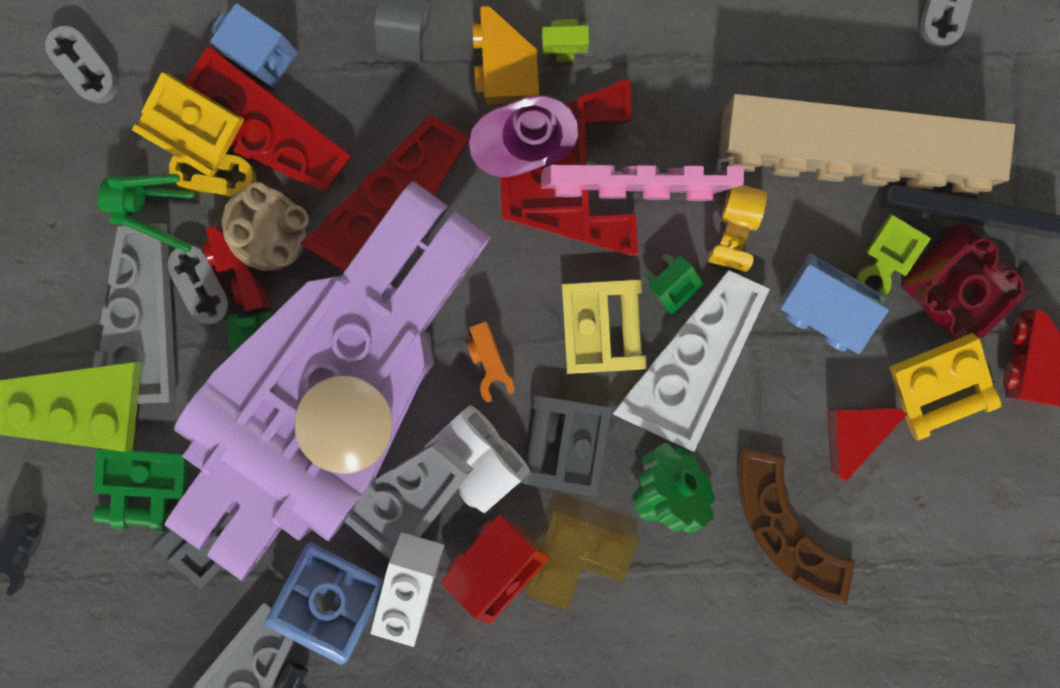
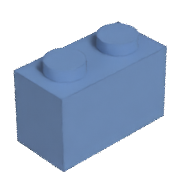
[210,3,298,89]
[780,253,889,354]

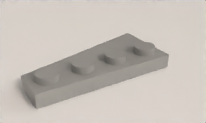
[92,223,177,404]

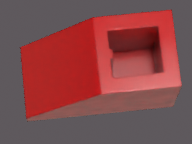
[1003,310,1060,407]

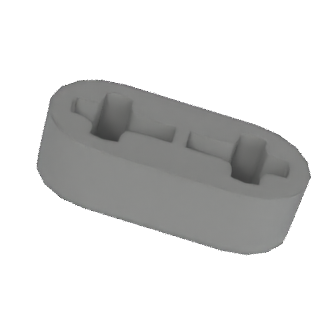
[919,0,973,49]
[45,26,119,104]
[167,245,233,324]

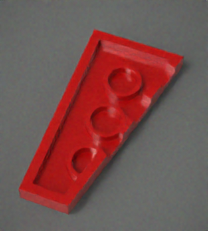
[299,114,469,271]

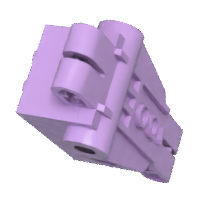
[165,181,490,581]

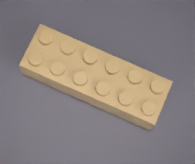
[717,94,1015,196]

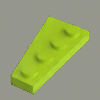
[0,362,142,452]

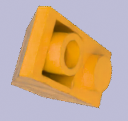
[472,6,539,105]

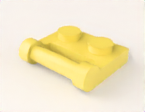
[562,280,647,374]

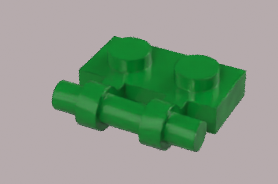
[93,448,189,532]

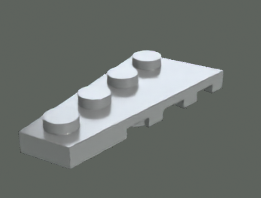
[193,600,294,688]

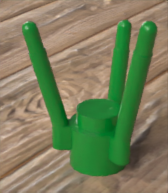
[97,173,196,252]

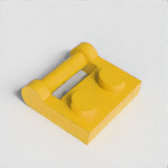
[889,333,1001,441]

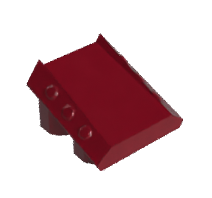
[901,223,1029,341]

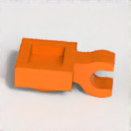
[465,321,515,403]

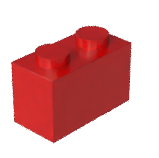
[440,515,550,624]

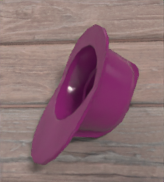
[469,95,578,178]

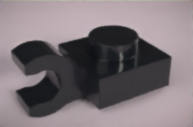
[0,512,44,596]

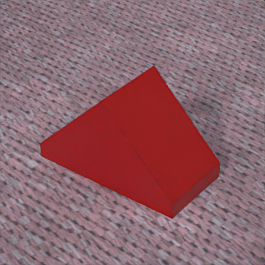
[828,406,907,481]

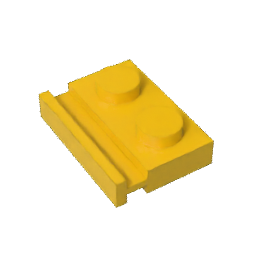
[132,72,244,176]

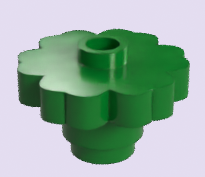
[633,443,715,534]

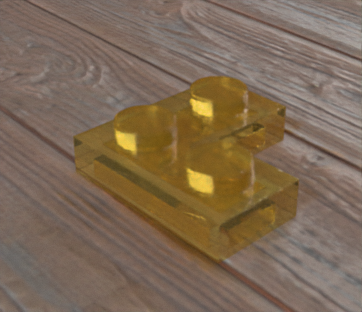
[525,510,638,611]

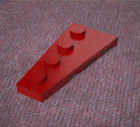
[184,46,354,192]

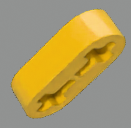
[169,154,257,197]

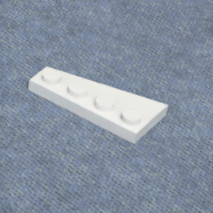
[612,270,770,452]

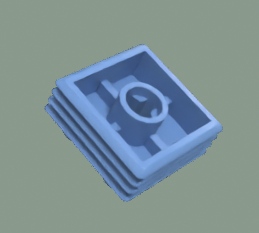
[265,542,384,665]

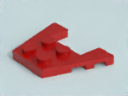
[500,80,638,256]

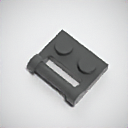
[519,394,612,496]

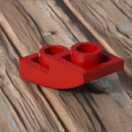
[203,226,271,312]

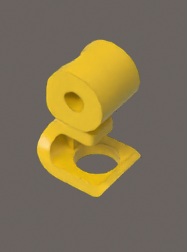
[707,185,767,272]

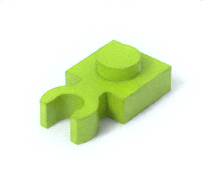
[856,213,931,296]

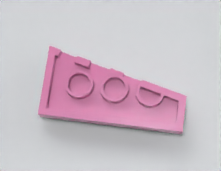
[541,165,744,201]

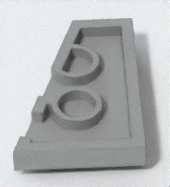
[345,440,474,560]

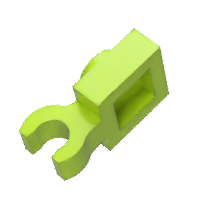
[542,19,589,62]

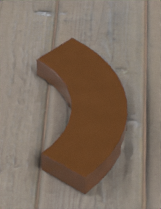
[737,447,856,605]

